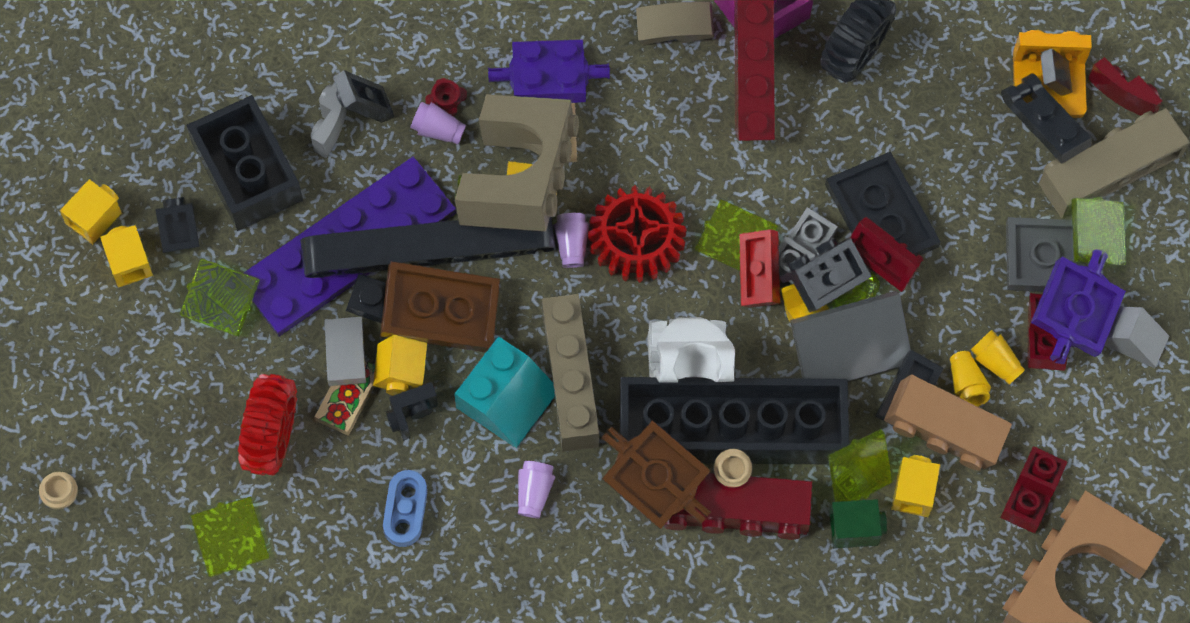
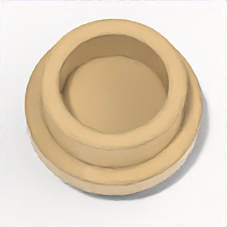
[714,449,752,487]
[39,472,78,509]

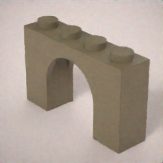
[455,94,579,231]

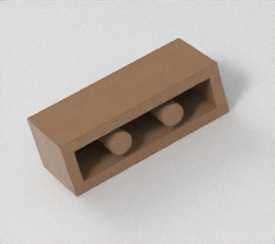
[884,375,1012,471]

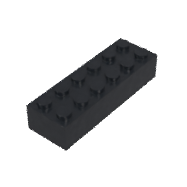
[620,377,850,465]

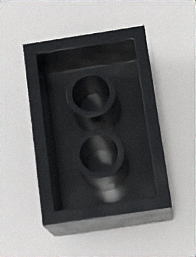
[186,95,303,231]

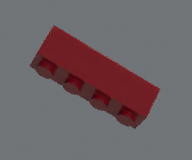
[734,0,775,141]
[664,473,812,540]

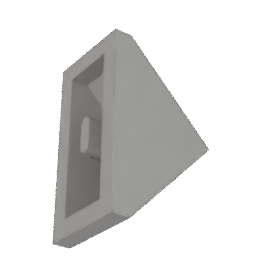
[1104,306,1169,368]

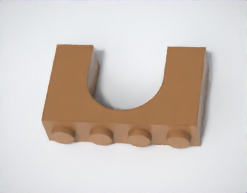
[1002,490,1165,623]

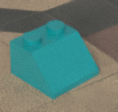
[454,336,555,449]

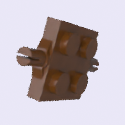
[601,421,711,529]

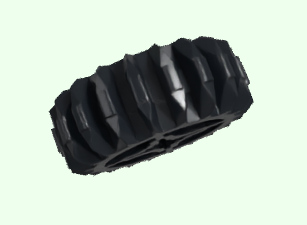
[821,0,896,83]

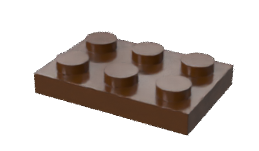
[380,261,500,352]

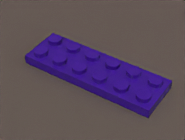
[236,157,457,337]

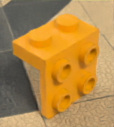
[1013,30,1092,118]

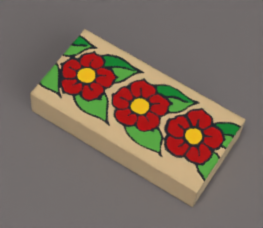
[314,361,375,436]

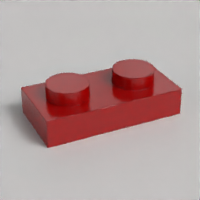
[739,229,780,307]

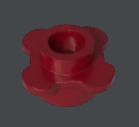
[425,78,467,117]

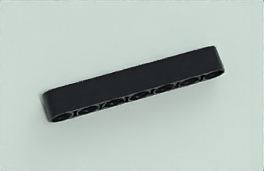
[300,217,556,278]

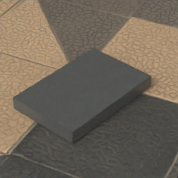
[790,291,911,381]

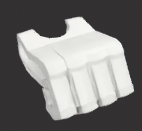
[647,317,735,383]

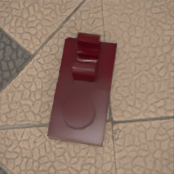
[850,217,923,292]

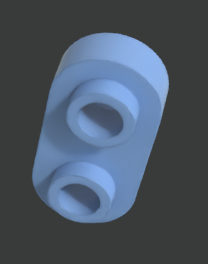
[383,470,427,547]

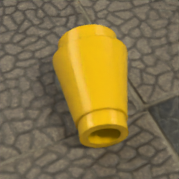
[971,330,1025,385]
[950,351,991,407]

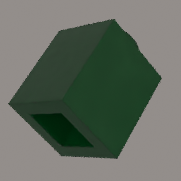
[829,499,887,549]

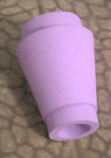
[410,102,466,144]
[553,213,589,268]
[518,461,555,519]

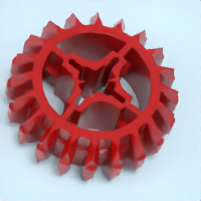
[588,185,687,283]
[238,373,297,475]

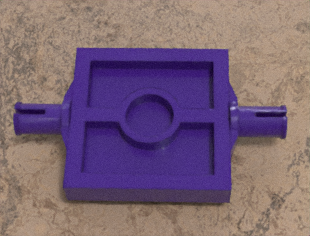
[488,40,610,103]
[1031,249,1126,364]

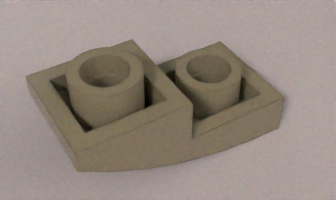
[636,2,714,45]

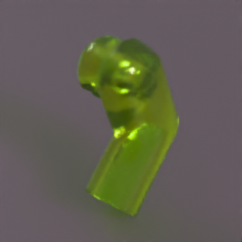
[832,271,880,308]

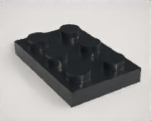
[825,151,941,276]

